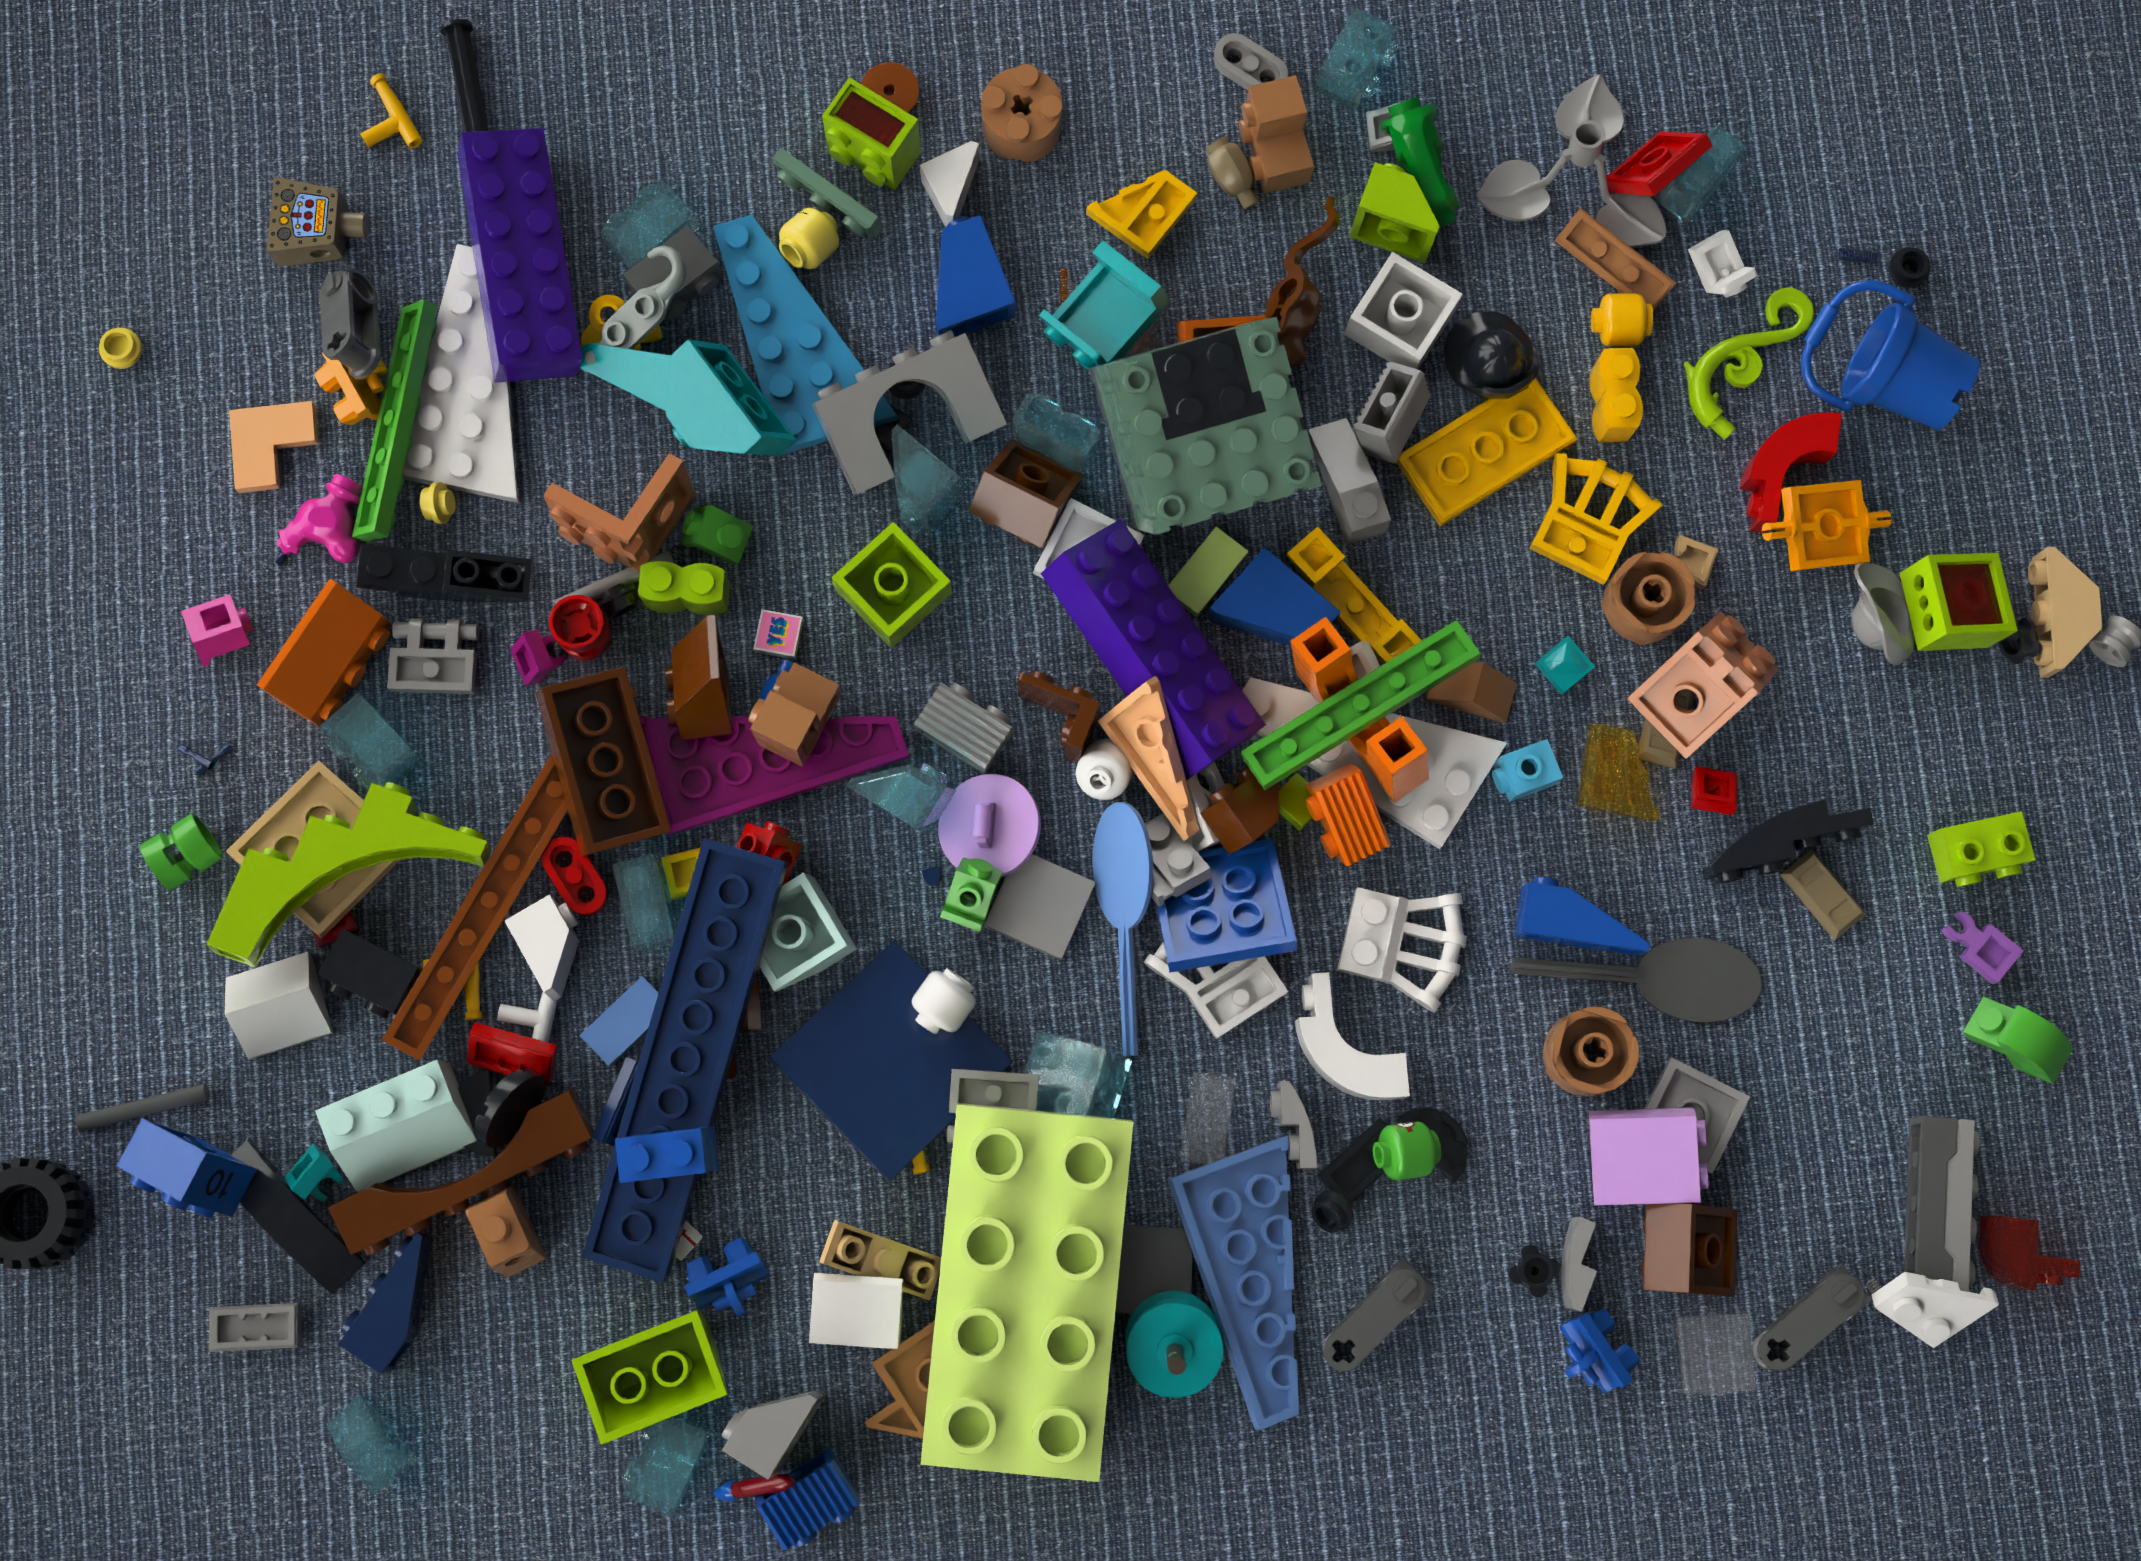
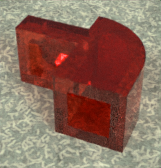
[1979,1215,2080,1291]

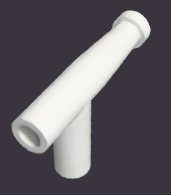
[497,992,557,1043]

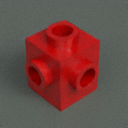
[737,821,802,886]

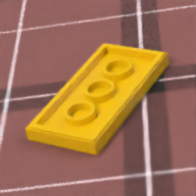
[1396,378,1578,527]

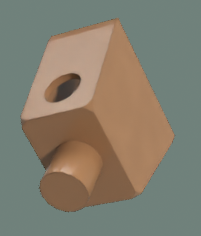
[466,1184,547,1278]

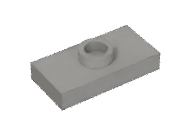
[209,1303,302,1352]

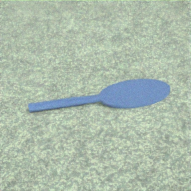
[1092,802,1153,1056]

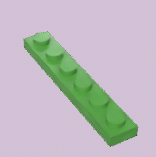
[352,299,438,542]
[1241,620,1480,791]

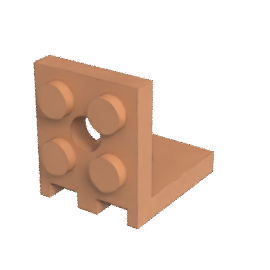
[543,453,696,573]
[1627,611,1779,759]

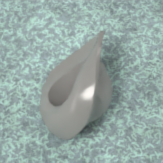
[1851,563,1915,665]

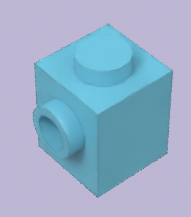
[1492,739,1563,802]

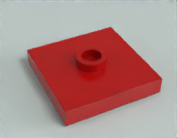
[1606,131,1713,196]

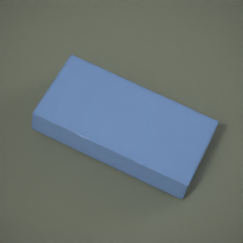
[579,976,659,1067]

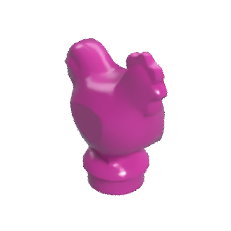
[277,474,363,564]

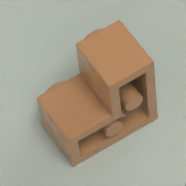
[1238,75,1314,194]
[749,663,842,767]

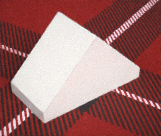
[920,141,980,227]

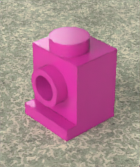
[181,594,254,666]

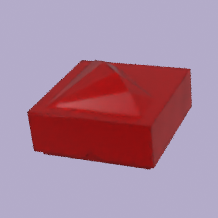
[1691,766,1737,815]

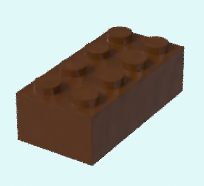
[535,666,671,857]

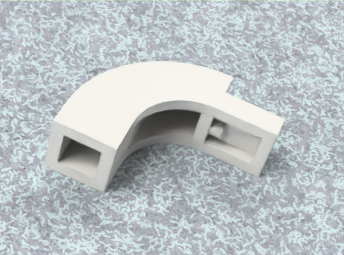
[1295,972,1410,1100]

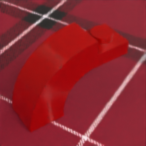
[1739,412,1842,533]

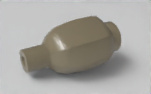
[1205,136,1259,210]

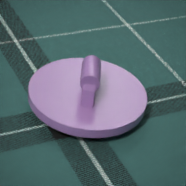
[938,774,1041,877]

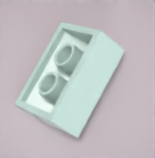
[315,1060,477,1192]

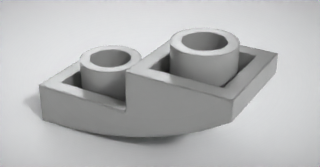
[1270,1081,1317,1170]

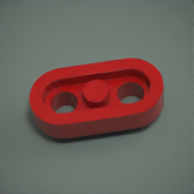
[541,837,609,916]

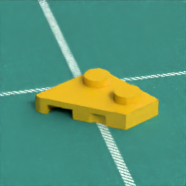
[1086,170,1197,259]

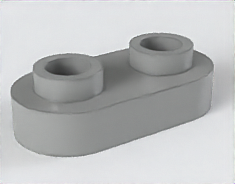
[1214,33,1288,90]

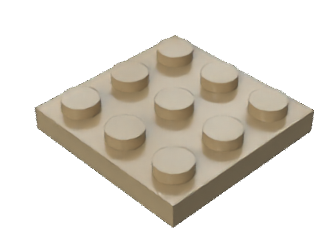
[226,760,400,939]

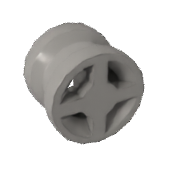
[2089,616,2141,667]

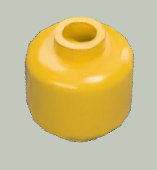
[1591,293,1653,347]

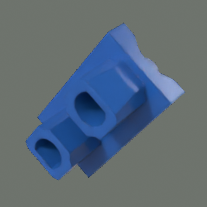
[684,1237,771,1317]
[1559,1308,1640,1394]

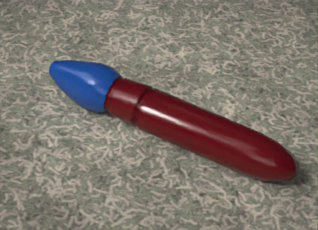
[713,1474,795,1502]

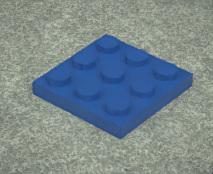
[1156,838,1297,973]

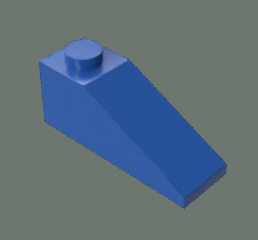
[1514,877,1650,957]

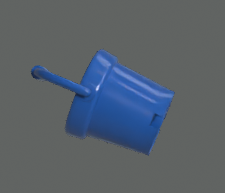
[1801,280,1980,431]

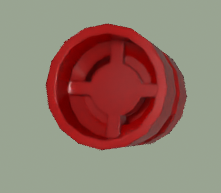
[549,595,612,661]

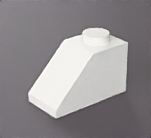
[505,894,579,1002]

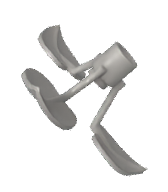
[1477,74,1666,248]

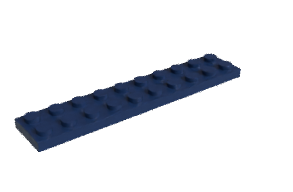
[582,838,789,1283]

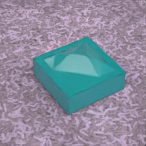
[1534,636,1595,695]

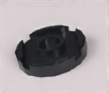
[474,1068,546,1148]

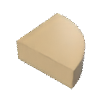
[1674,535,1719,590]

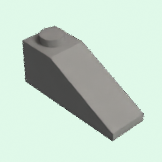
[1307,418,1391,545]

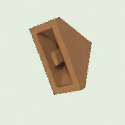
[1425,662,1517,724]

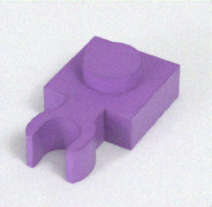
[1942,912,2024,984]

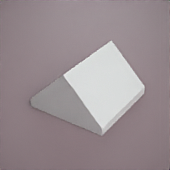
[225,951,333,1060]
[809,1273,903,1349]

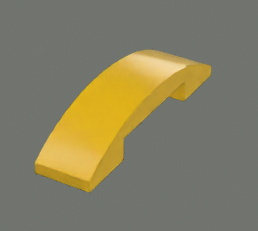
[1286,526,1422,665]

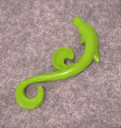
[1684,287,1814,440]

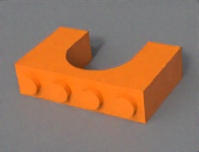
[1290,617,1429,803]

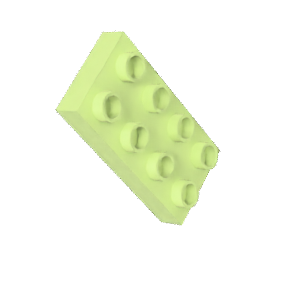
[920,1103,1134,1482]

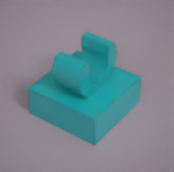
[284,1143,343,1202]

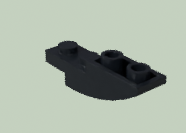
[356,544,532,602]
[1702,800,1874,884]

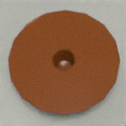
[861,62,920,119]

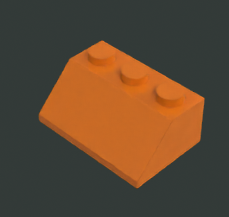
[257,579,392,728]

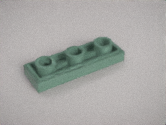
[772,147,884,238]

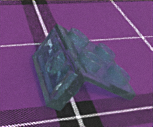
[1024,1031,1132,1118]

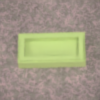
[1168,527,1249,617]

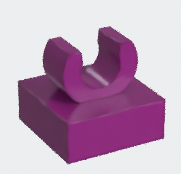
[510,629,565,687]

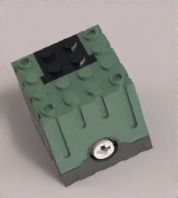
[1089,317,1322,535]

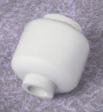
[1075,738,1134,800]
[912,968,976,1034]

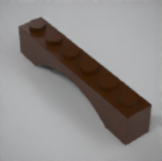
[328,1087,595,1256]

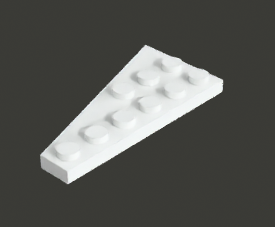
[402,244,520,503]
[1242,677,1507,849]

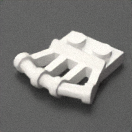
[1337,887,1467,1013]
[1143,942,1288,1039]

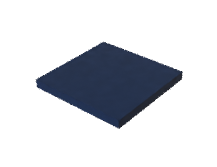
[769,940,1013,1182]

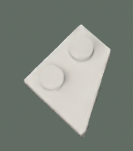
[1871,1272,1999,1348]

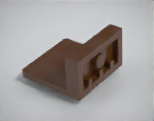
[1017,671,1100,764]

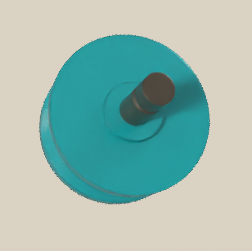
[1125,1291,1223,1398]

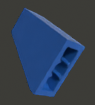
[936,215,1016,337]
[1207,547,1340,646]

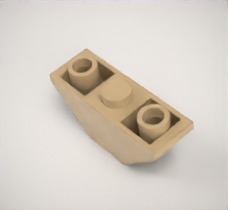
[2028,547,2102,678]
[819,1220,941,1301]

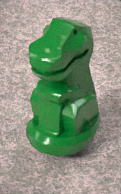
[1380,96,1460,227]

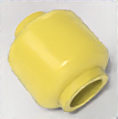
[779,208,839,269]

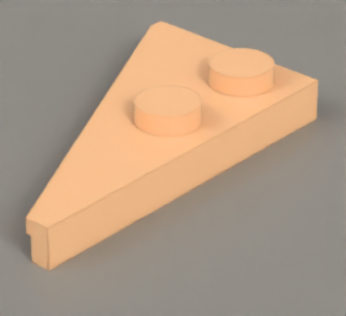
[1098,676,1199,841]

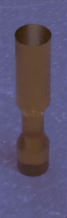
[1060,268,1068,306]

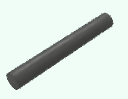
[75,1083,210,1132]

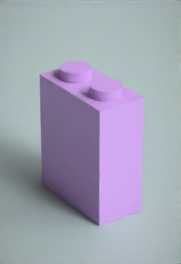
[1589,1108,1708,1205]

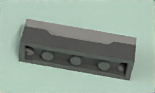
[1904,1115,1980,1292]

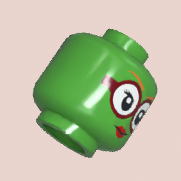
[1373,1121,1441,1181]

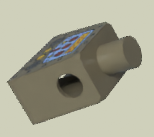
[267,177,369,266]

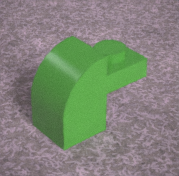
[1963,996,2074,1084]

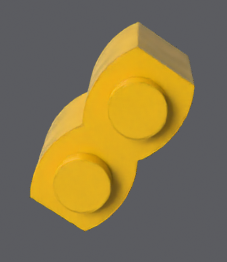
[1589,348,1643,443]

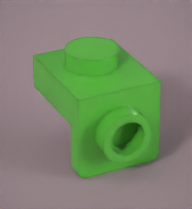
[681,505,754,565]

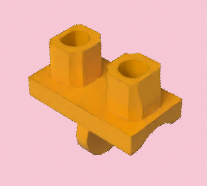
[314,353,387,425]

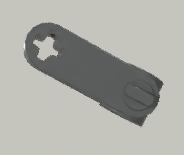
[318,269,381,380]
[1322,1257,1435,1372]
[1751,1263,1872,1371]

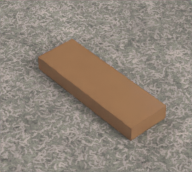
[1555,208,1676,312]

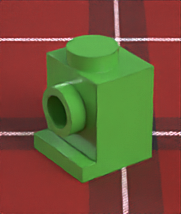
[940,857,1003,932]

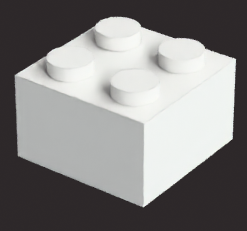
[1344,252,1463,369]

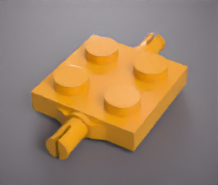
[1762,480,1892,571]

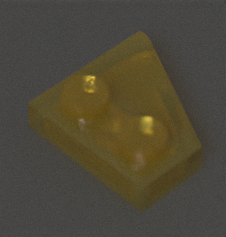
[1577,723,1660,822]

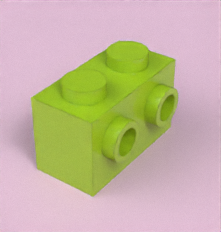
[1927,811,2036,888]

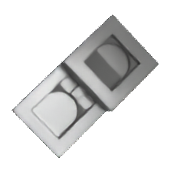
[1561,1216,1597,1312]

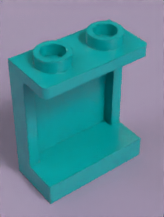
[1039,240,1171,371]

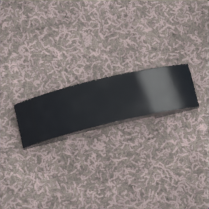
[231,1139,366,1294]

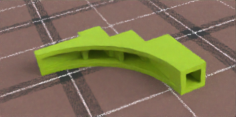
[206,782,491,968]

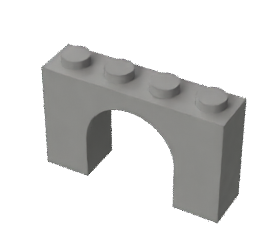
[811,330,1007,495]

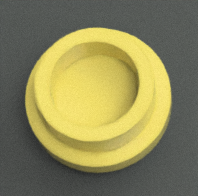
[99,328,142,369]
[420,482,456,524]

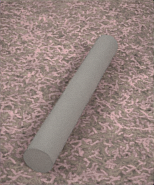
[554,550,675,605]

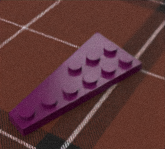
[639,716,910,837]

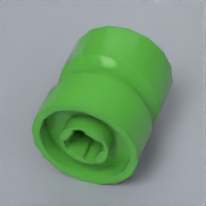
[139,812,224,891]

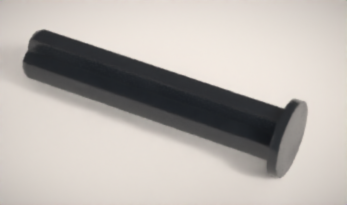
[440,19,489,132]

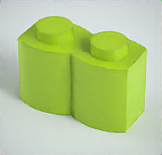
[638,561,730,616]

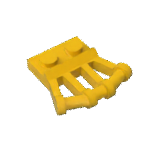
[1529,453,1663,585]

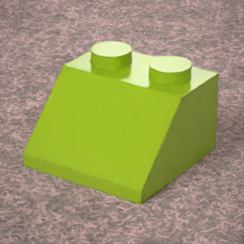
[1349,162,1439,264]

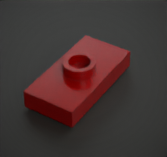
[466,1022,558,1087]

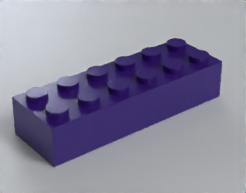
[457,128,582,383]
[1041,519,1266,781]

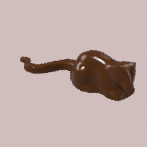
[1264,196,1340,368]

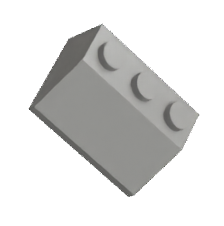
[721,1389,827,1480]

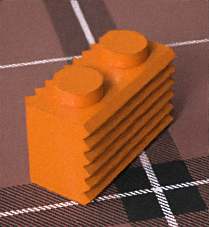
[1305,763,1391,866]

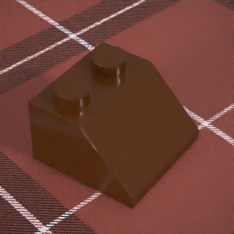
[968,439,1084,548]
[665,615,732,740]
[1641,1203,1738,1297]

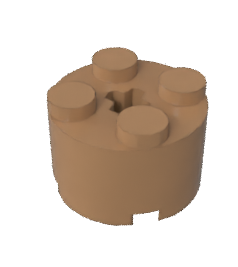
[981,64,1063,162]
[1601,552,1696,645]
[1543,1007,1639,1097]

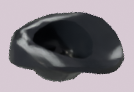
[1444,311,1540,399]

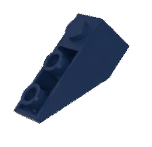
[338,1233,431,1375]

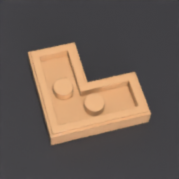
[229,401,318,493]

